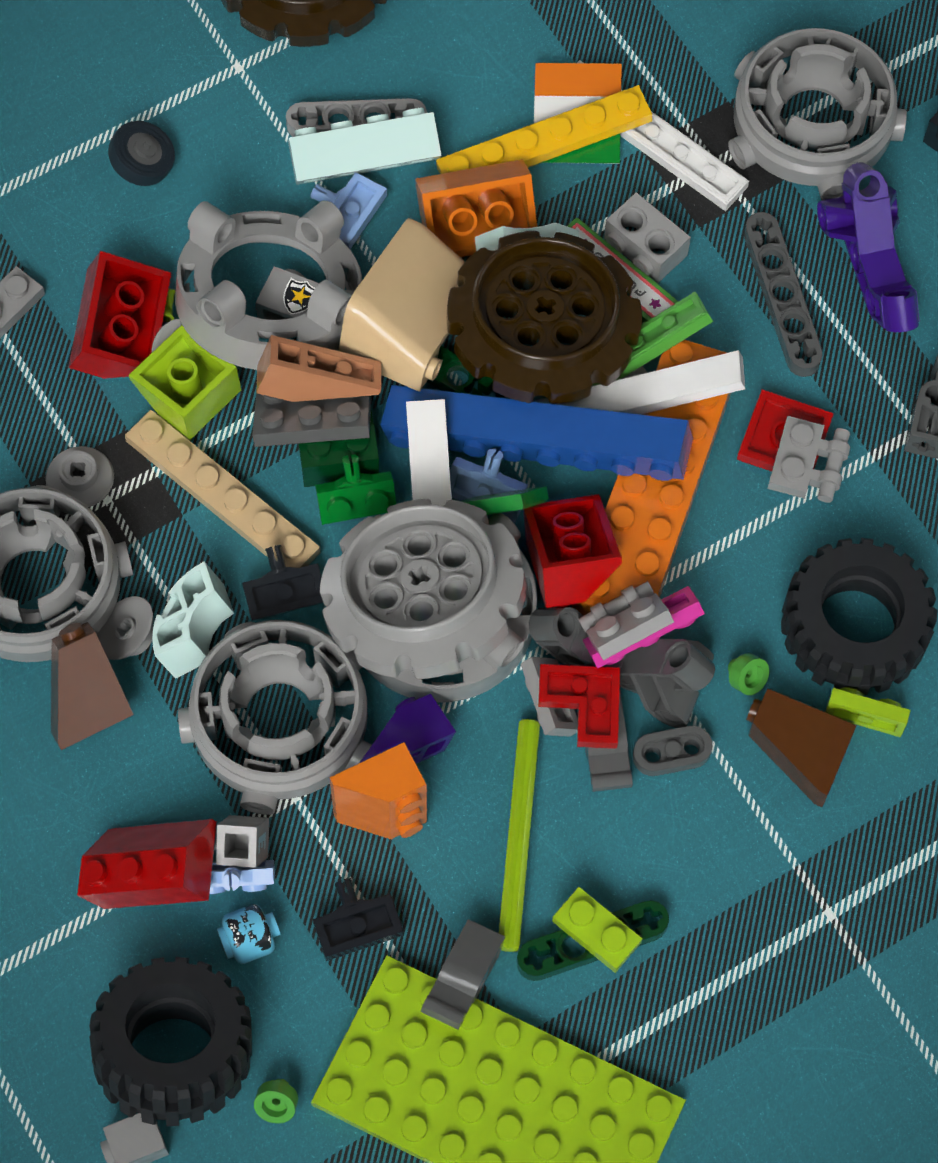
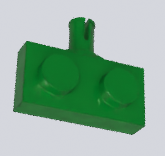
[315,454,396,525]

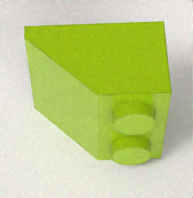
[129,325,241,441]

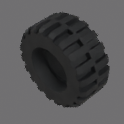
[781,538,937,695]
[89,957,252,1126]

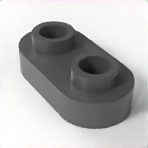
[633,726,713,776]

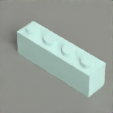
[288,108,442,185]

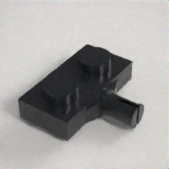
[242,545,323,621]
[313,878,404,961]

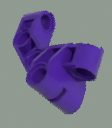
[817,162,920,332]

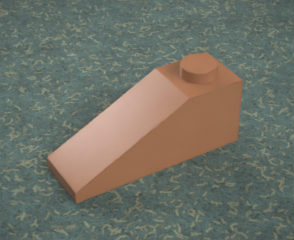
[256,335,381,402]

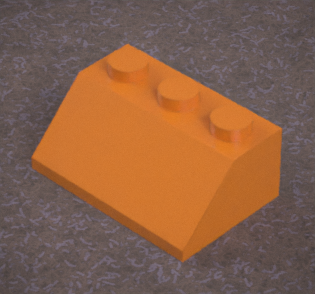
[415,159,537,257]
[329,742,427,839]

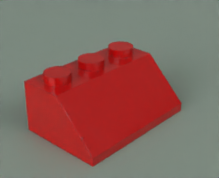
[68,251,171,379]
[523,494,622,608]
[77,819,217,909]

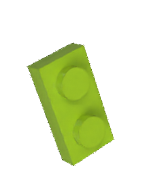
[825,688,910,737]
[552,887,643,973]

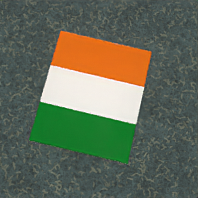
[534,63,622,164]

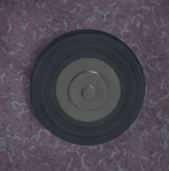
[108,121,175,186]

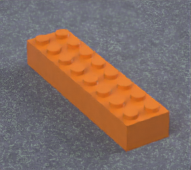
[572,340,732,615]

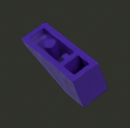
[359,694,456,764]

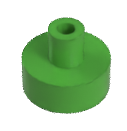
[728,653,769,695]
[254,1079,298,1123]

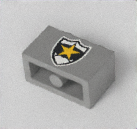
[256,266,319,320]

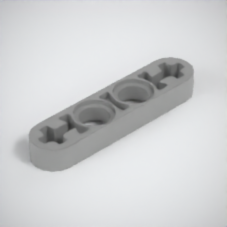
[286,98,427,137]

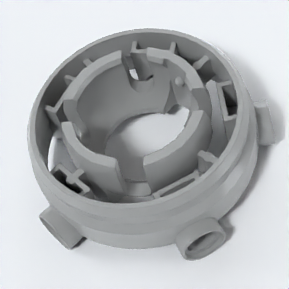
[728,28,907,200]
[0,485,133,662]
[178,620,372,815]

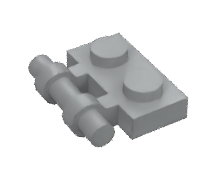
[767,416,850,503]
[578,581,674,660]

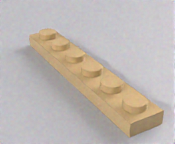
[125,410,321,568]

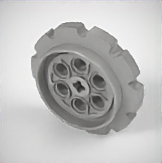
[320,499,527,679]

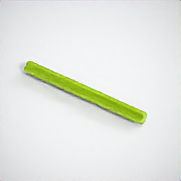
[499,719,540,952]

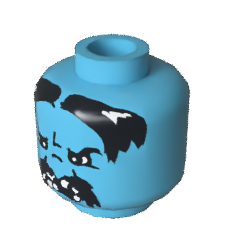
[217,904,281,964]

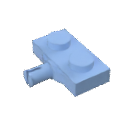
[311,172,387,249]
[450,449,528,522]
[210,860,275,894]

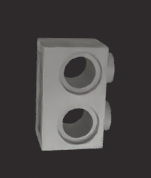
[604,192,691,283]

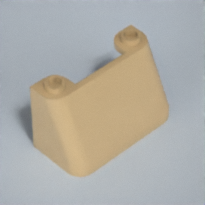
[339,218,465,392]

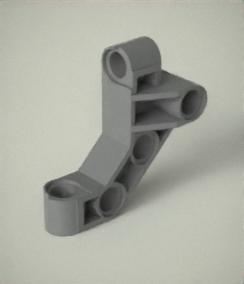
[529,607,715,728]

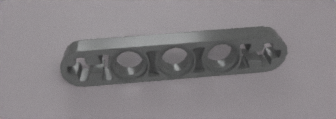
[744,212,823,377]

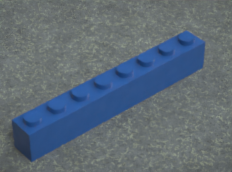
[380,385,693,481]

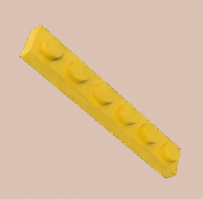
[436,85,652,174]

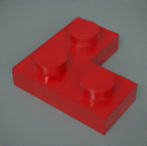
[538,664,620,749]

